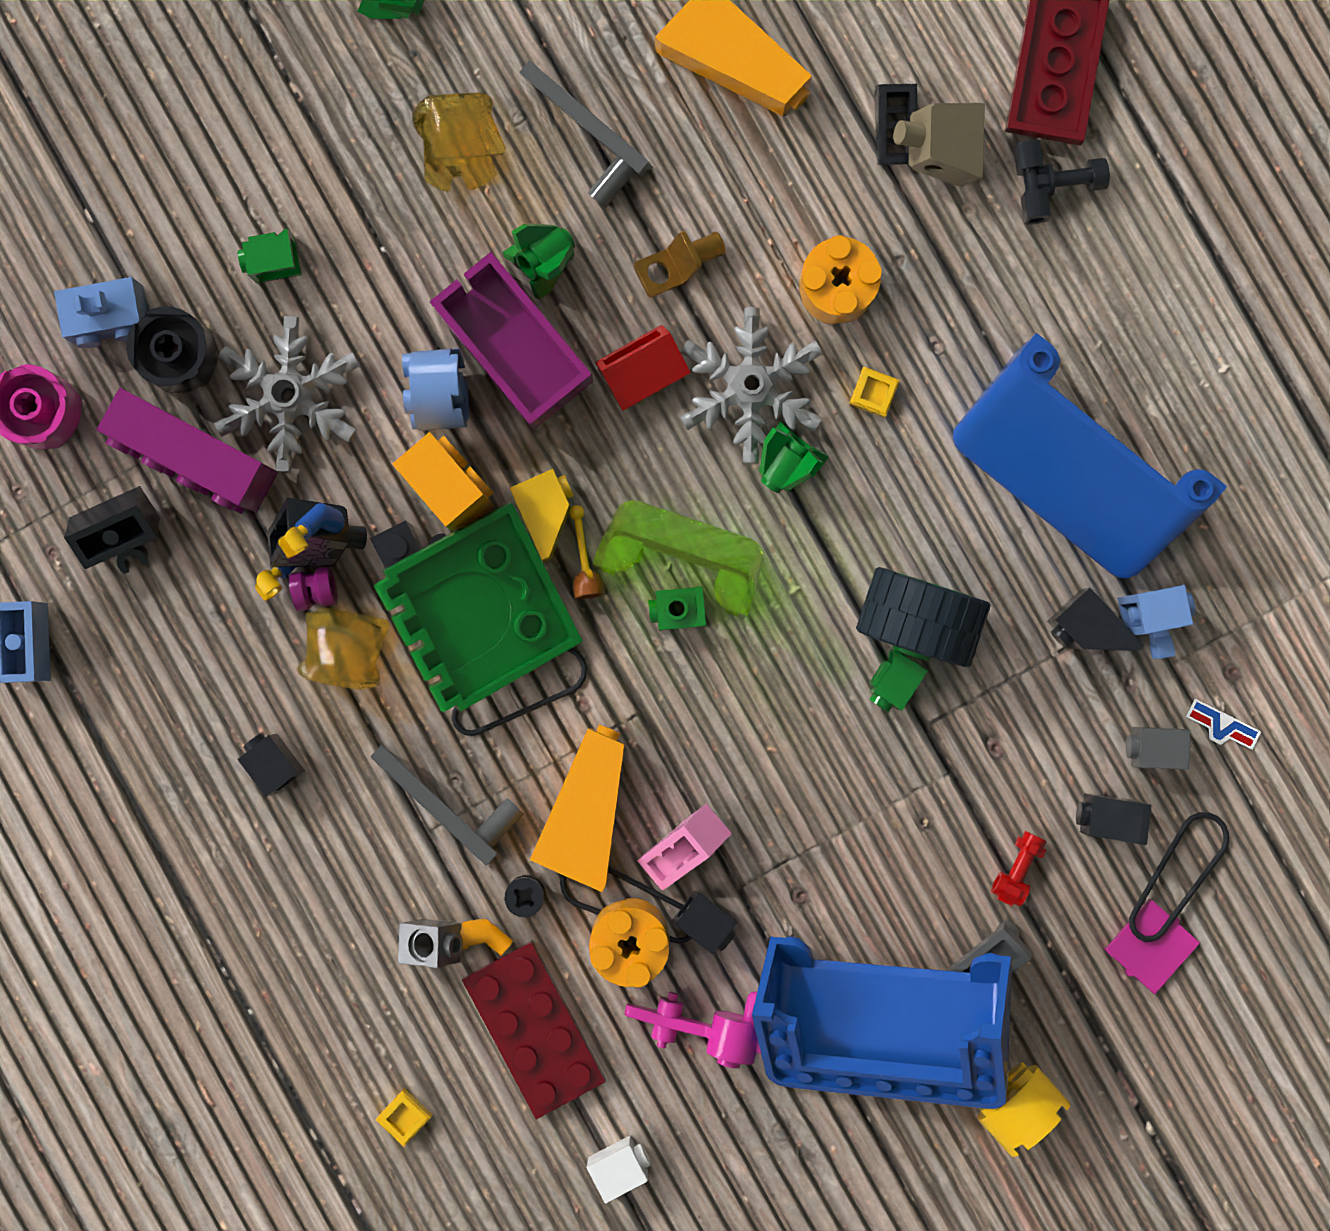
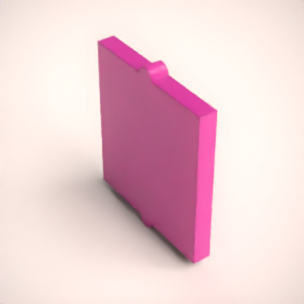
[1104,899,1200,994]

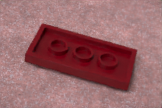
[1005,0,1109,146]
[462,940,606,1120]

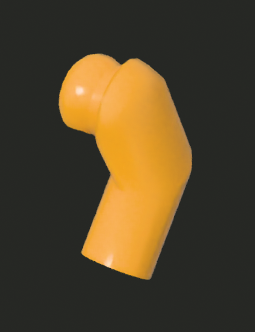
[460,918,513,956]

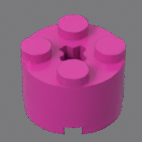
[0,364,82,450]

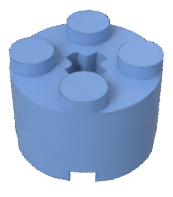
[402,348,469,431]

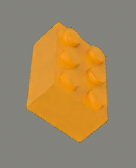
[392,432,495,532]

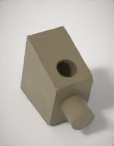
[893,103,985,187]

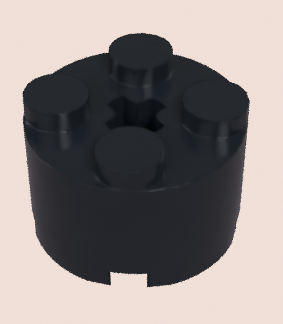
[126,306,218,393]

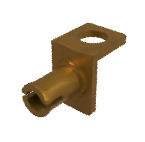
[633,231,725,298]

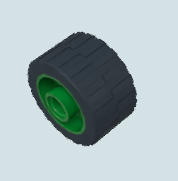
[856,567,991,667]

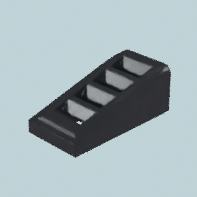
[875,83,917,165]

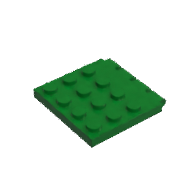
[374,502,583,712]

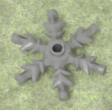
[680,307,823,464]
[214,316,360,473]

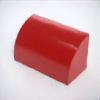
[594,325,691,411]

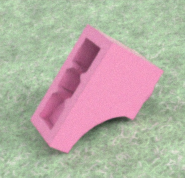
[637,803,732,891]

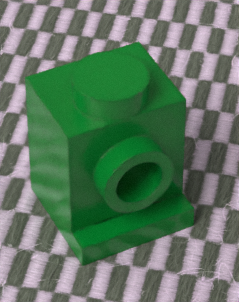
[648,586,706,631]

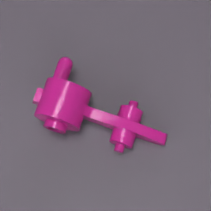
[624,991,761,1068]

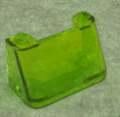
[592,500,764,619]

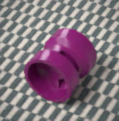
[289,566,338,612]

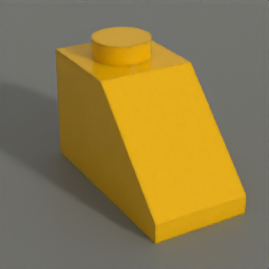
[510,469,574,562]

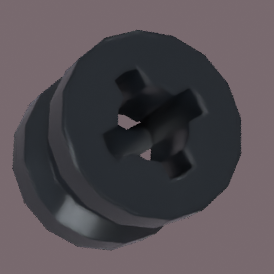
[504,874,546,918]

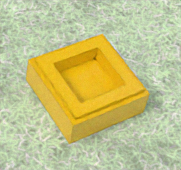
[849,366,900,418]
[375,1088,433,1147]

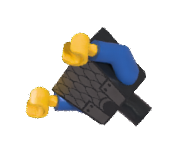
[255,498,367,601]

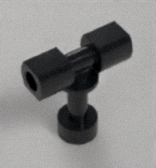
[1013,140,1110,225]

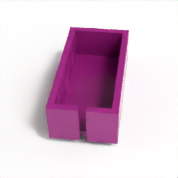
[429,252,594,431]
[96,387,279,514]

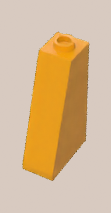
[655,0,812,116]
[530,724,625,892]

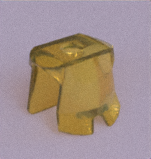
[412,92,506,192]
[297,607,390,690]

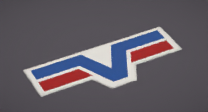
[1186,699,1261,750]

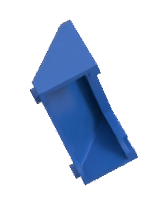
[953,333,1228,578]
[752,937,1012,1109]

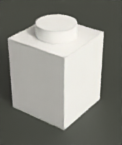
[587,1136,651,1204]

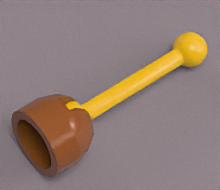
[569,505,605,600]

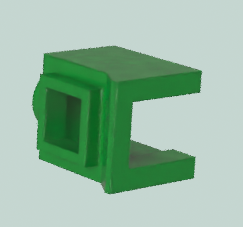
[237,228,302,284]
[868,649,928,713]

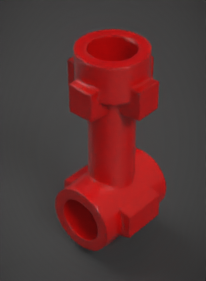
[991,831,1047,907]

